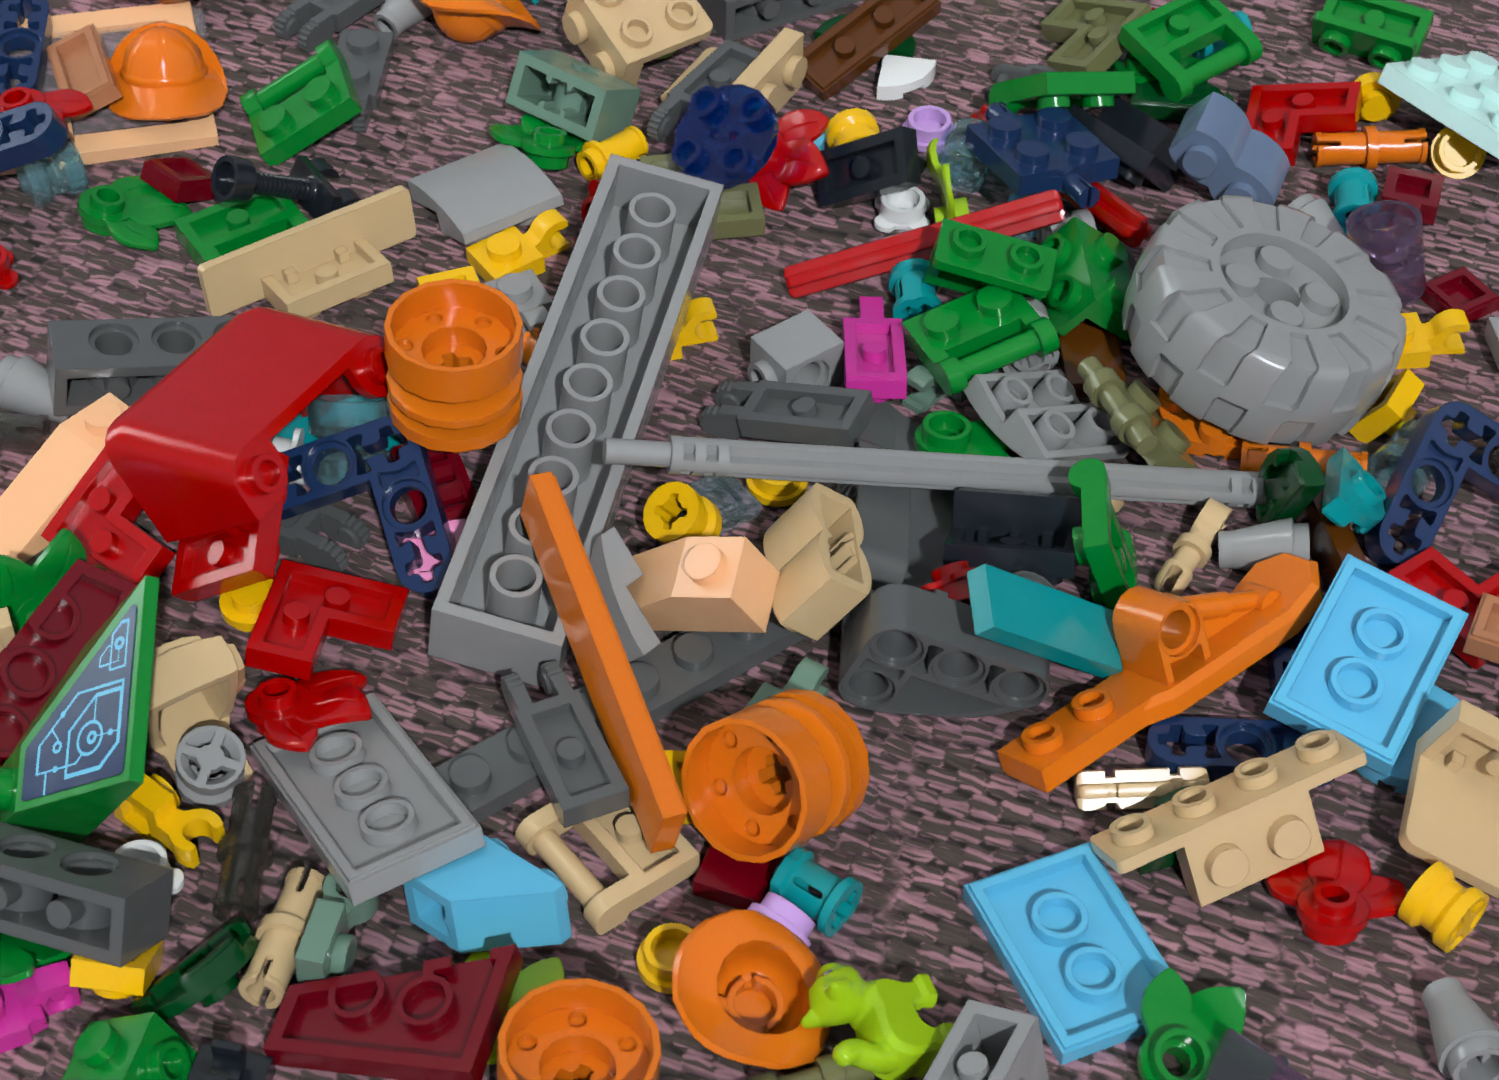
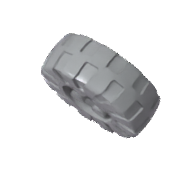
[1122,195,1407,447]

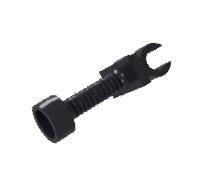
[211,155,362,219]

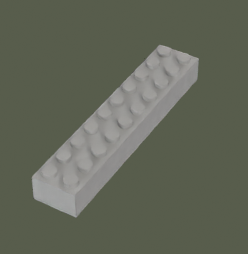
[428,154,724,687]

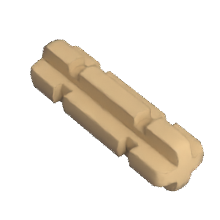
[1074,766,1210,812]

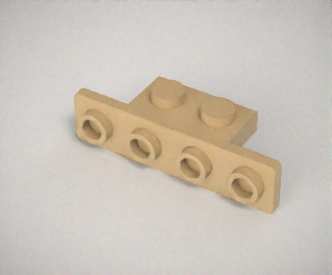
[197,185,417,318]
[1090,730,1367,908]

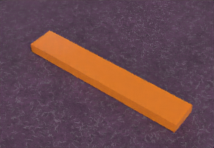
[520,471,688,854]

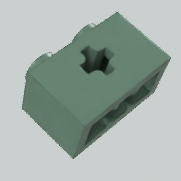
[505,50,642,142]

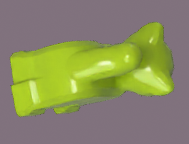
[801,962,953,1080]

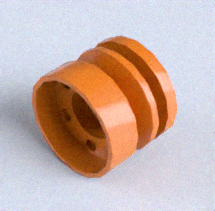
[384,279,523,453]
[681,689,870,864]
[496,978,662,1080]

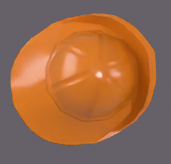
[419,0,541,44]
[108,21,228,121]
[672,909,832,1070]

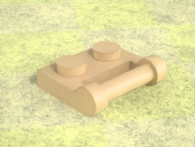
[515,802,700,935]

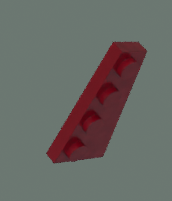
[0,559,137,766]

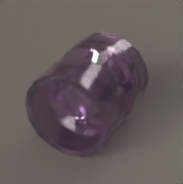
[1346,200,1426,307]

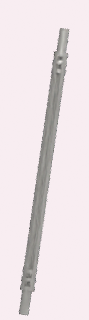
[602,435,1267,509]

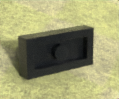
[817,126,927,209]

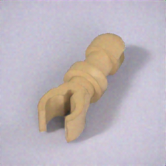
[1154,498,1233,596]

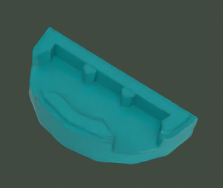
[1321,446,1386,534]

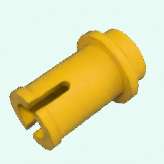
[576,125,649,182]

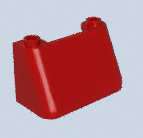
[105,307,388,543]

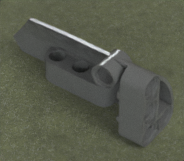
[837,401,1055,718]

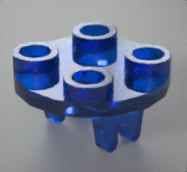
[671,84,780,189]

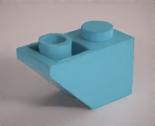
[403,835,572,953]

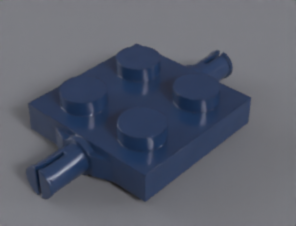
[965,101,1120,209]

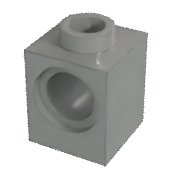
[747,309,844,387]

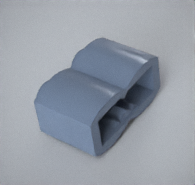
[1169,92,1290,205]

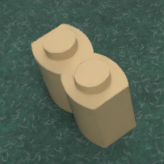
[763,482,872,641]

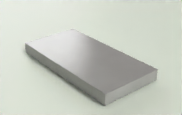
[249,693,486,906]

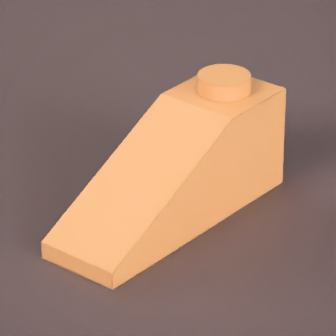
[0,392,129,562]
[626,537,780,633]

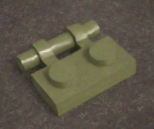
[1077,356,1199,469]

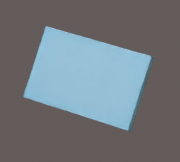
[1263,553,1469,777]
[962,842,1169,1065]

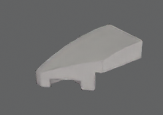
[589,527,661,662]

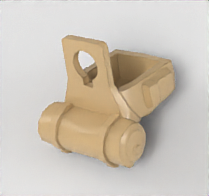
[146,635,253,782]

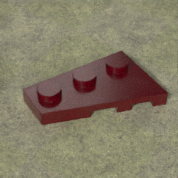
[263,944,524,1080]

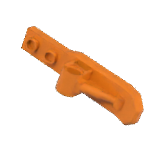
[997,553,1323,793]

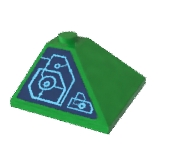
[0,575,160,842]

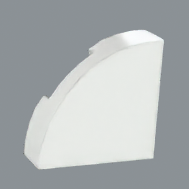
[876,55,936,100]

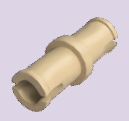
[238,867,326,1009]

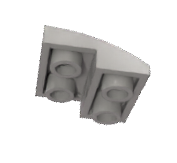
[407,143,564,246]
[963,369,1131,461]

